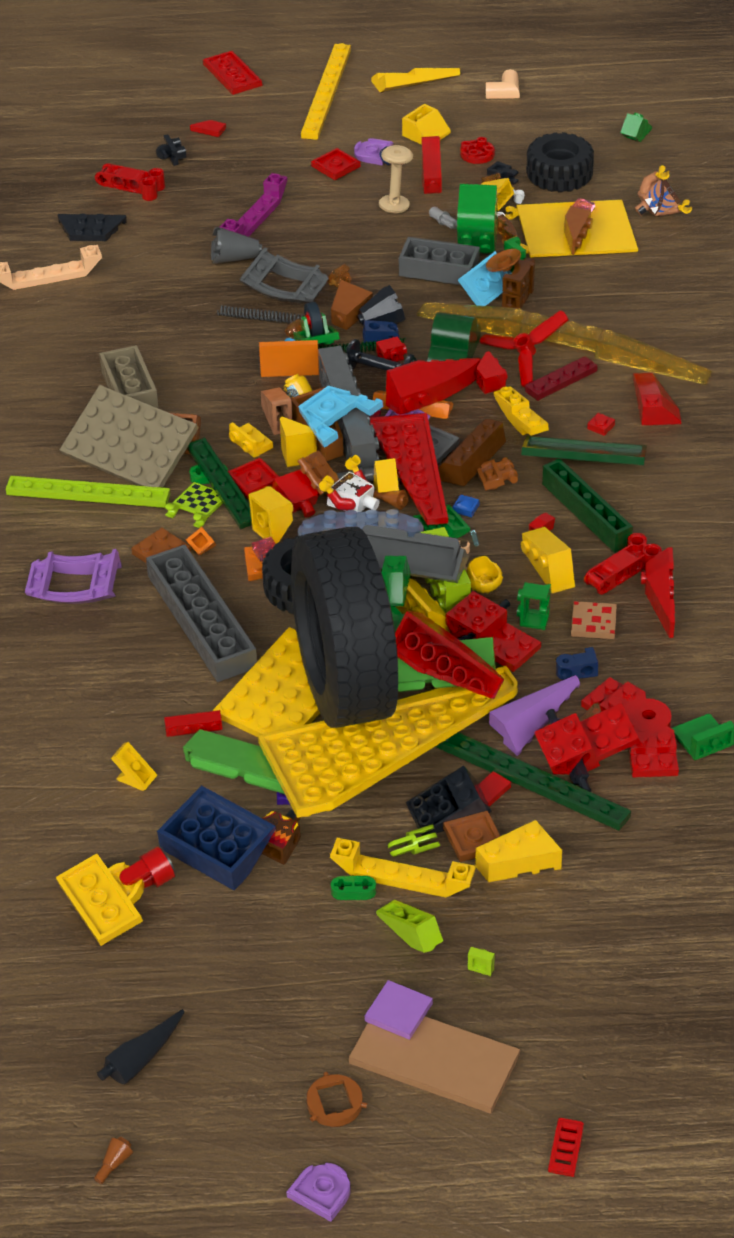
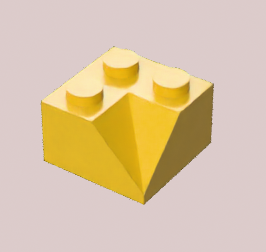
[249,486,294,545]

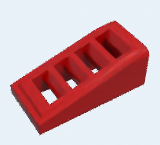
[548,1118,584,1177]

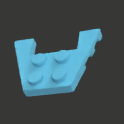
[298,386,383,447]

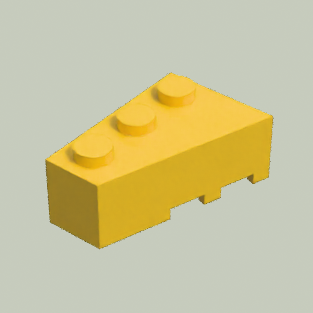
[521,527,575,594]
[475,820,562,882]

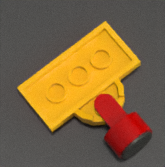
[56,846,176,946]

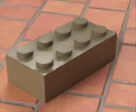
[99,345,158,408]

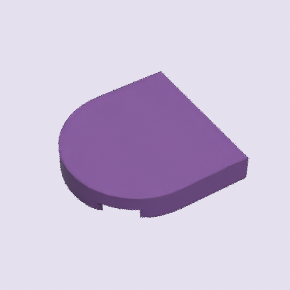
[354,138,393,165]
[287,1163,351,1222]

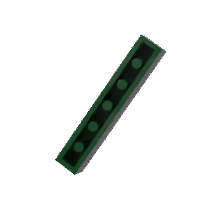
[542,458,633,553]

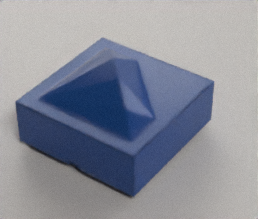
[453,494,480,518]

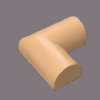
[485,69,520,99]

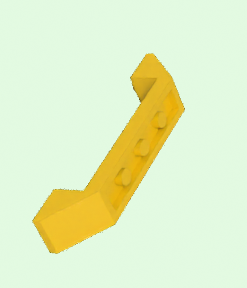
[330,838,476,897]

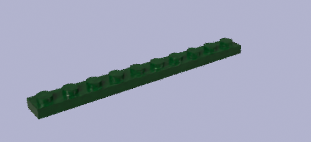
[435,732,631,831]

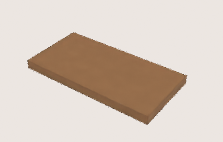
[349,1017,520,1114]

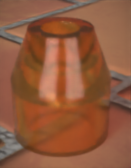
[285,319,302,338]

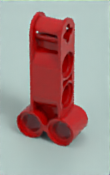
[95,163,165,201]
[584,533,662,595]

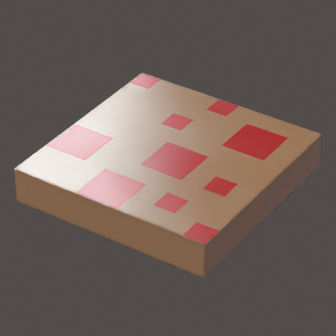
[571,601,617,639]

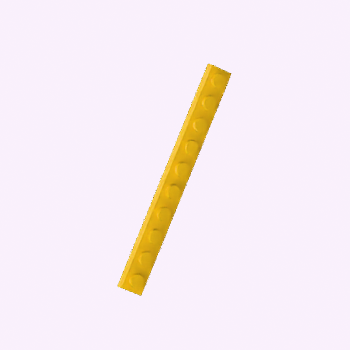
[301,43,351,140]

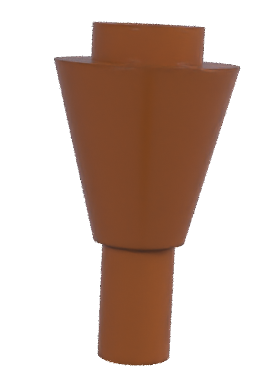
[373,490,409,510]
[94,1137,133,1184]

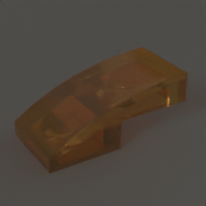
[497,214,517,244]

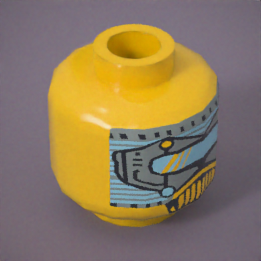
[283,374,312,398]

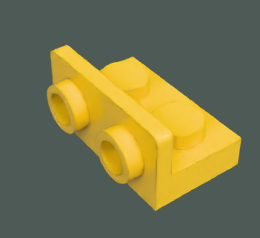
[229,422,273,458]

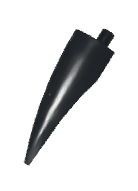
[97,1009,185,1085]

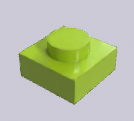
[468,947,495,976]

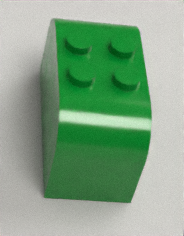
[457,184,498,254]

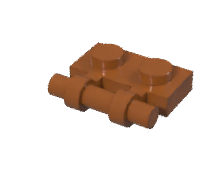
[297,450,339,495]
[477,457,518,491]

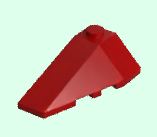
[641,547,675,638]

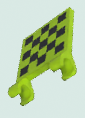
[165,482,223,528]

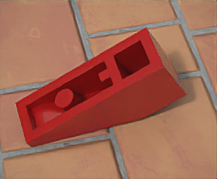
[422,136,442,194]

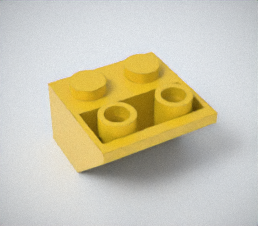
[402,104,451,145]

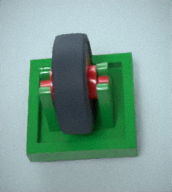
[293,302,340,345]

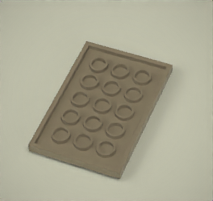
[59,385,199,488]

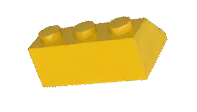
[395,578,450,633]

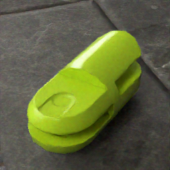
[388,824,440,857]

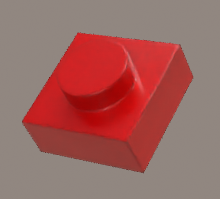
[587,413,615,436]

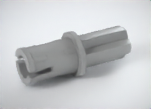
[429,206,457,229]

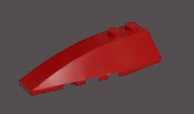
[385,358,481,415]
[395,611,504,699]

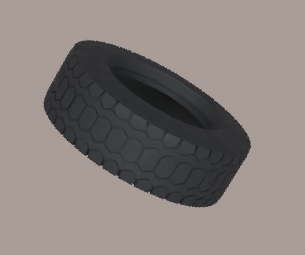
[291,527,398,728]

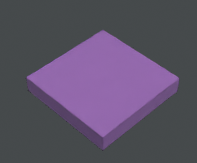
[365,980,433,1040]

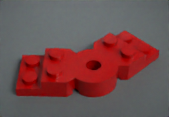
[581,677,679,778]

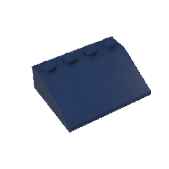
[157,785,276,891]

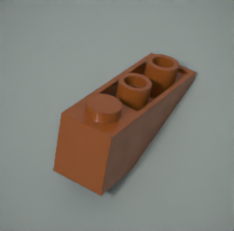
[564,206,593,255]

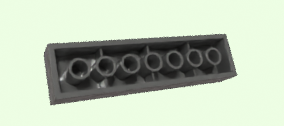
[318,346,379,471]
[146,545,257,682]

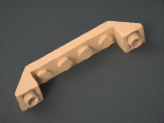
[0,245,102,290]

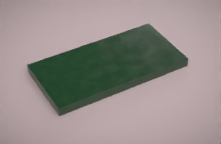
[521,436,647,465]

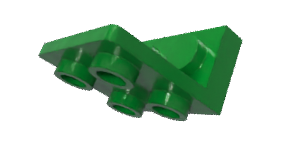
[672,714,734,760]

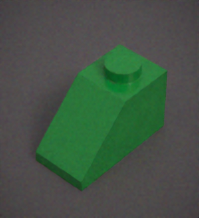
[382,556,411,606]

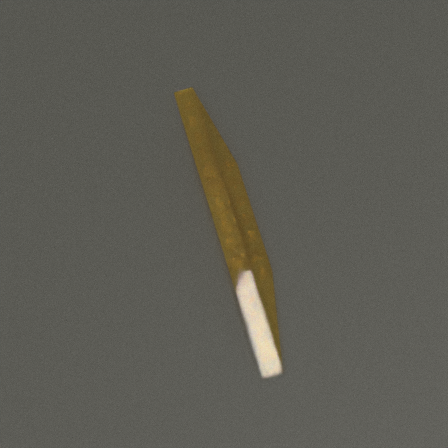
[417,302,712,385]

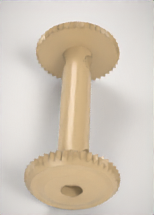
[379,145,413,214]

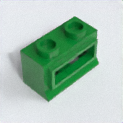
[517,582,551,630]

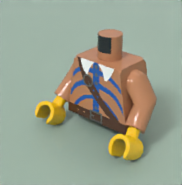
[635,165,692,216]

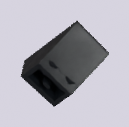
[406,765,492,836]

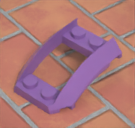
[25,549,122,604]

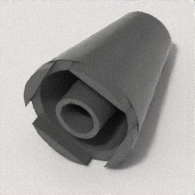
[211,227,262,264]

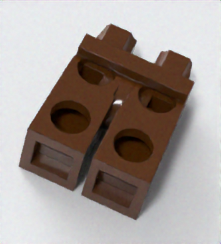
[502,257,535,311]

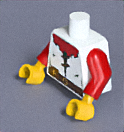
[319,455,380,512]

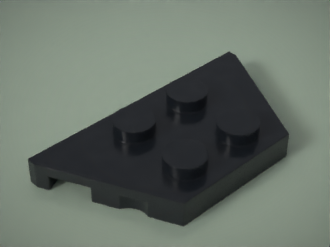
[58,213,127,241]

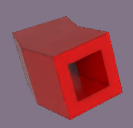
[529,512,555,531]

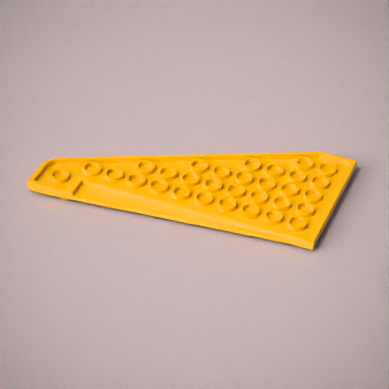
[258,666,518,818]

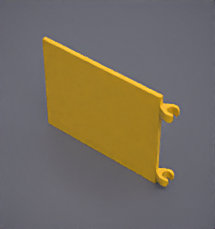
[505,200,638,257]

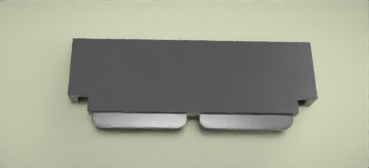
[362,525,469,583]

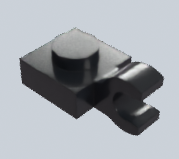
[487,161,519,185]

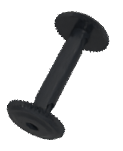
[345,339,417,371]

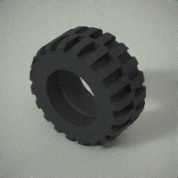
[526,132,594,192]
[262,536,298,615]

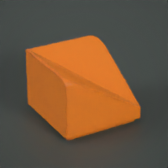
[186,527,216,556]

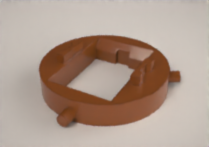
[307,1072,367,1127]

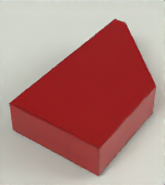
[190,120,226,137]
[479,771,511,806]

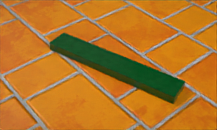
[187,437,252,530]

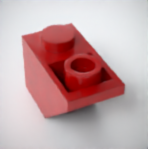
[476,351,508,394]

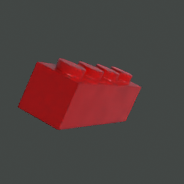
[164,710,222,737]

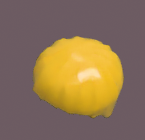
[467,556,503,593]

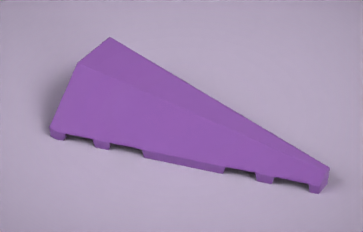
[489,675,580,756]

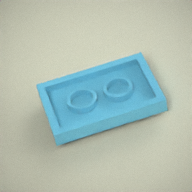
[458,251,511,310]

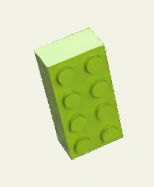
[420,527,471,613]

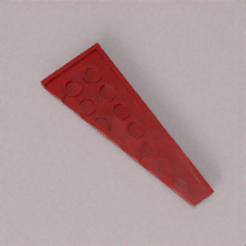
[369,413,448,525]

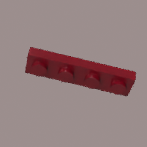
[525,356,598,401]

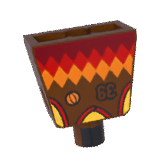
[262,810,301,865]

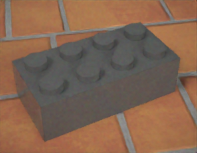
[399,237,480,286]

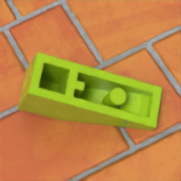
[376,900,443,953]

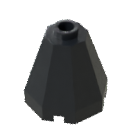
[357,285,406,325]

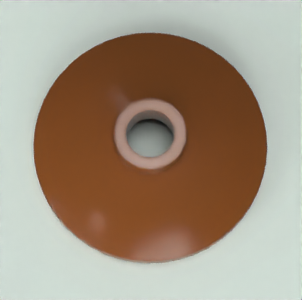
[486,249,521,272]

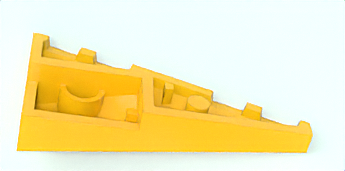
[371,68,460,92]

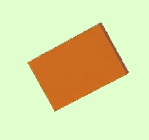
[259,340,319,377]

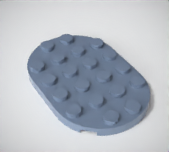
[298,509,424,537]

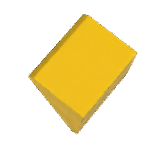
[280,417,317,467]

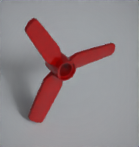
[479,310,569,387]

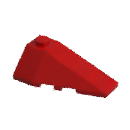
[633,373,681,426]

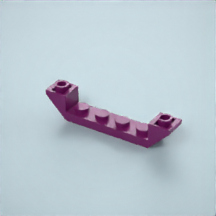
[220,173,288,237]

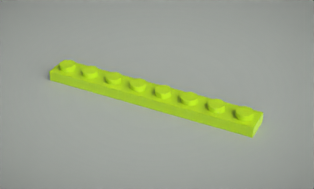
[6,476,170,508]

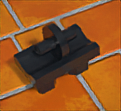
[156,134,187,166]

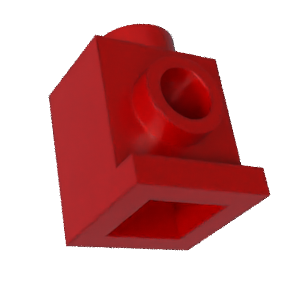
[376,336,407,362]

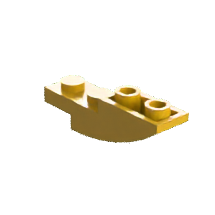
[494,386,549,436]

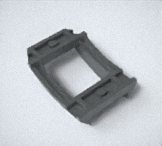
[240,247,329,303]

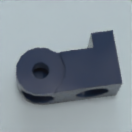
[362,320,399,346]
[556,647,598,680]

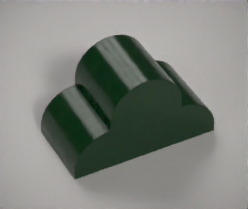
[427,312,481,362]

